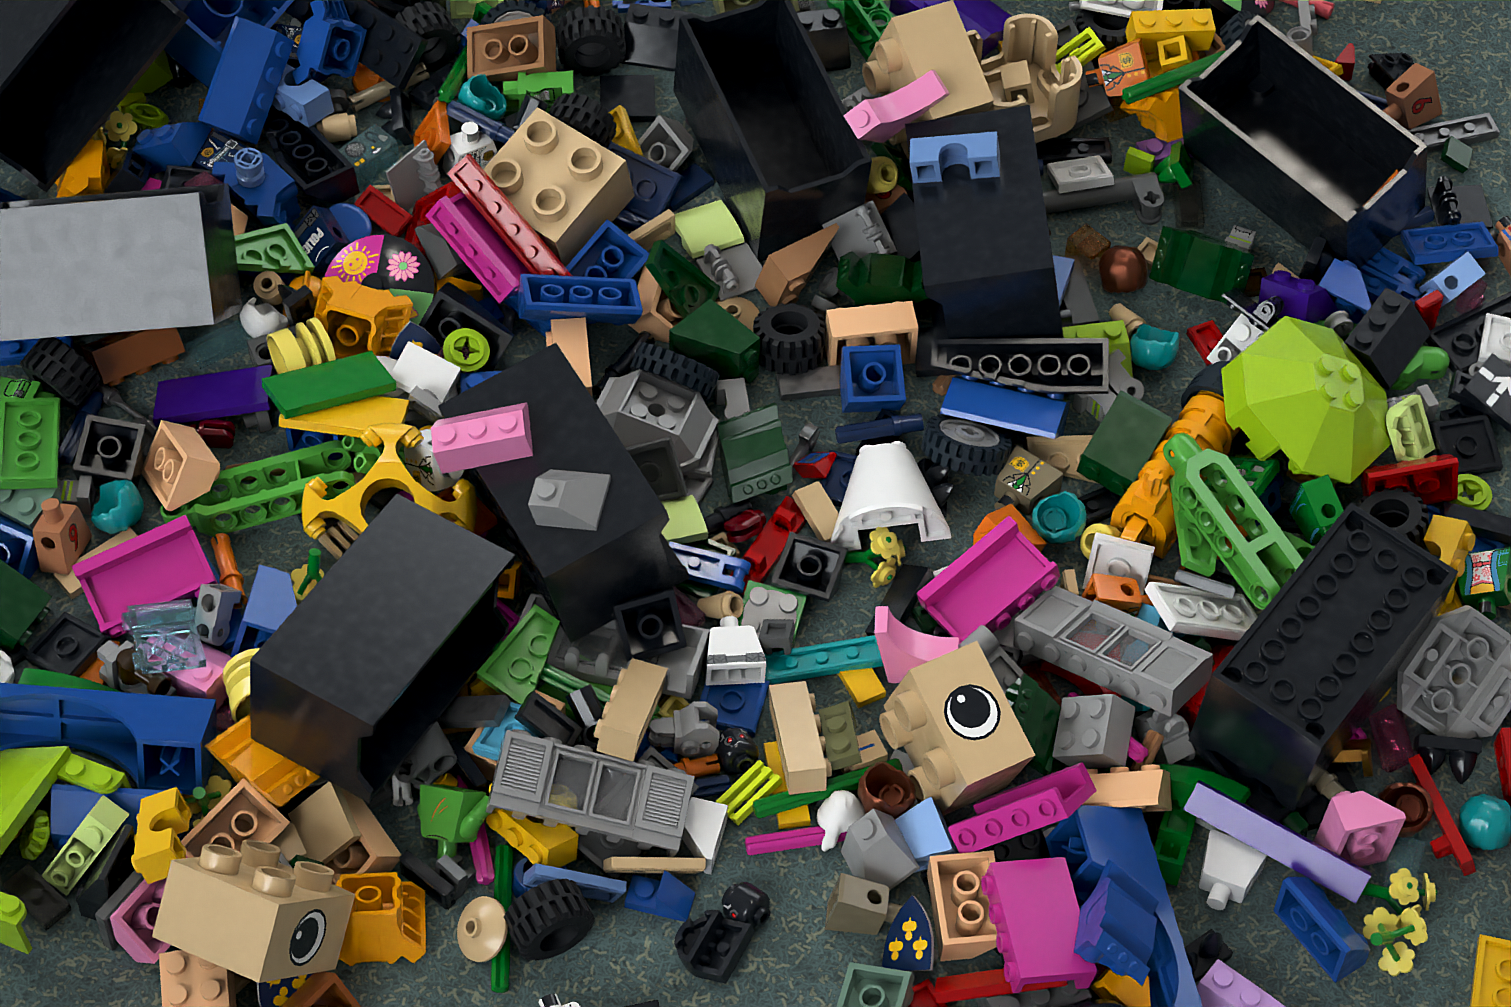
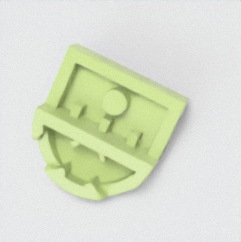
[1386,395,1436,462]

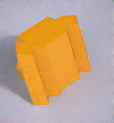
[1119,84,1183,143]
[55,136,111,198]
[313,276,413,359]
[204,714,321,809]
[335,872,426,966]

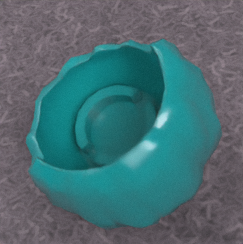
[457,74,507,121]
[1130,324,1180,371]
[91,479,144,534]
[1032,491,1087,544]
[1459,794,1511,850]

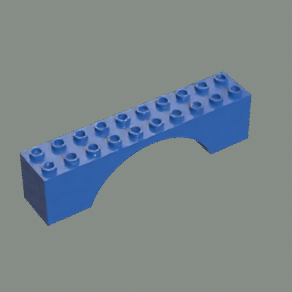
[0,683,217,795]
[1045,805,1203,1007]

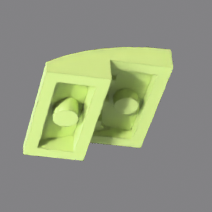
[675,200,745,259]
[661,495,708,544]

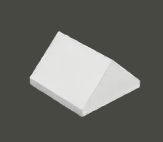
[390,341,461,403]

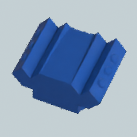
[292,0,367,86]
[212,152,301,231]
[1074,859,1159,986]

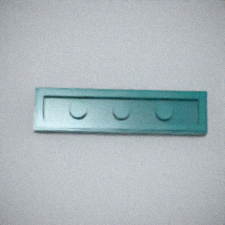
[764,635,884,685]

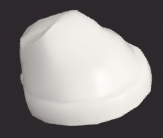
[817,790,866,852]

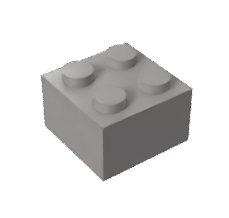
[1052,694,1135,769]

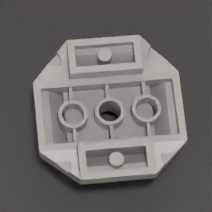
[596,369,719,473]
[1397,605,1511,739]

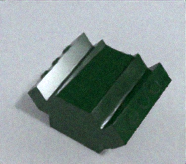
[1149,226,1255,305]
[836,251,928,307]
[716,402,793,504]
[1005,673,1065,776]

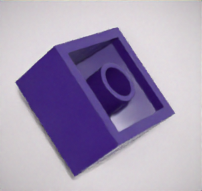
[1258,270,1338,323]

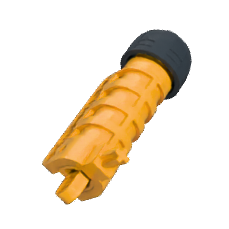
[1110,361,1247,559]

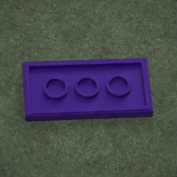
[152,364,275,427]

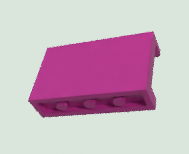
[425,192,531,304]
[71,515,218,638]
[916,516,1060,643]
[948,762,1097,853]
[981,857,1097,993]

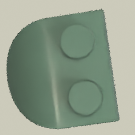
[0,485,62,531]

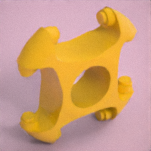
[301,423,477,540]

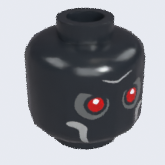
[714,728,759,774]
[722,882,771,928]

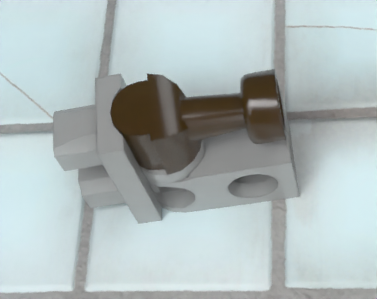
[97,640,177,696]

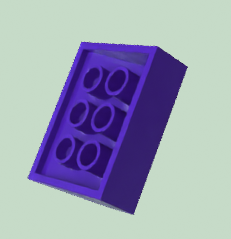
[889,0,1012,59]

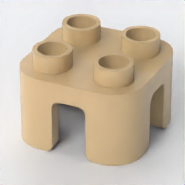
[966,14,1082,143]

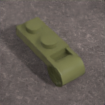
[819,701,862,771]

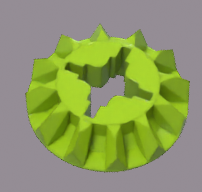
[124,103,169,130]
[442,328,490,374]
[1446,474,1492,511]
[19,809,51,860]

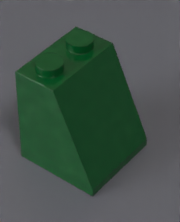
[669,299,760,383]
[1077,390,1173,496]
[0,559,52,652]

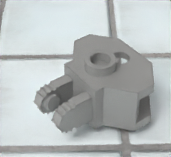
[648,701,720,760]
[1134,709,1195,764]

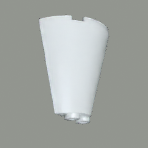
[831,441,951,551]

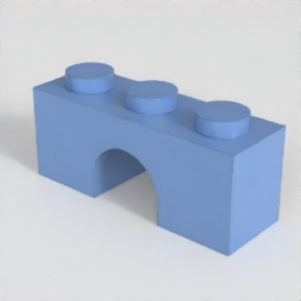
[272,64,334,127]
[910,131,1000,184]

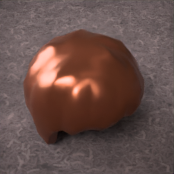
[1099,245,1148,293]
[857,761,916,819]
[1378,782,1433,838]

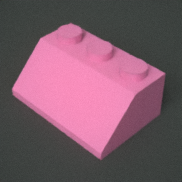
[431,402,533,474]
[137,631,233,711]
[1313,791,1406,867]
[110,856,188,964]

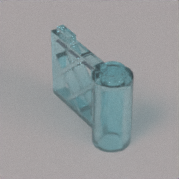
[121,599,206,674]

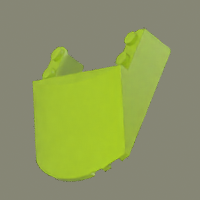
[0,746,131,954]

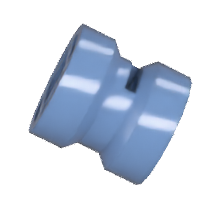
[234,147,265,188]

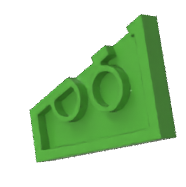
[1169,476,1226,577]
[476,604,560,705]

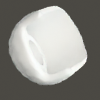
[240,297,289,338]

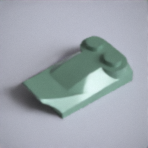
[836,962,915,1007]

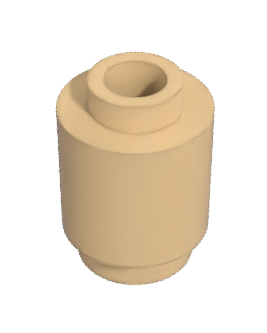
[316,113,357,143]
[253,271,285,306]

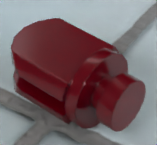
[190,420,236,448]
[724,509,766,543]

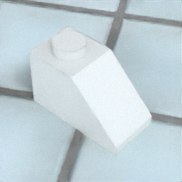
[682,797,728,874]

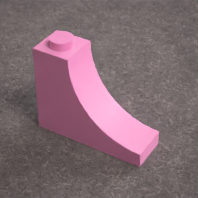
[843,70,950,143]
[874,606,960,683]

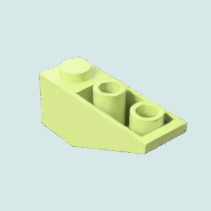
[41,795,129,896]

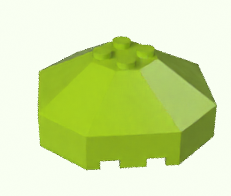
[1221,316,1392,484]

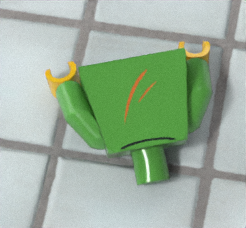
[417,773,495,859]

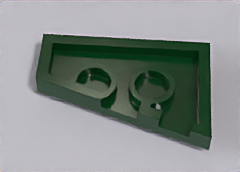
[645,240,721,319]

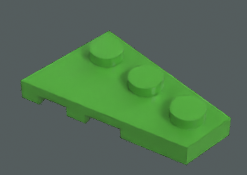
[234,223,315,274]

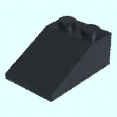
[419,282,514,373]
[76,824,135,921]

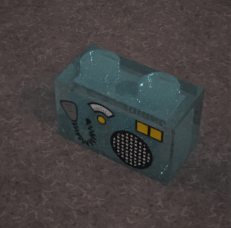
[338,123,400,188]

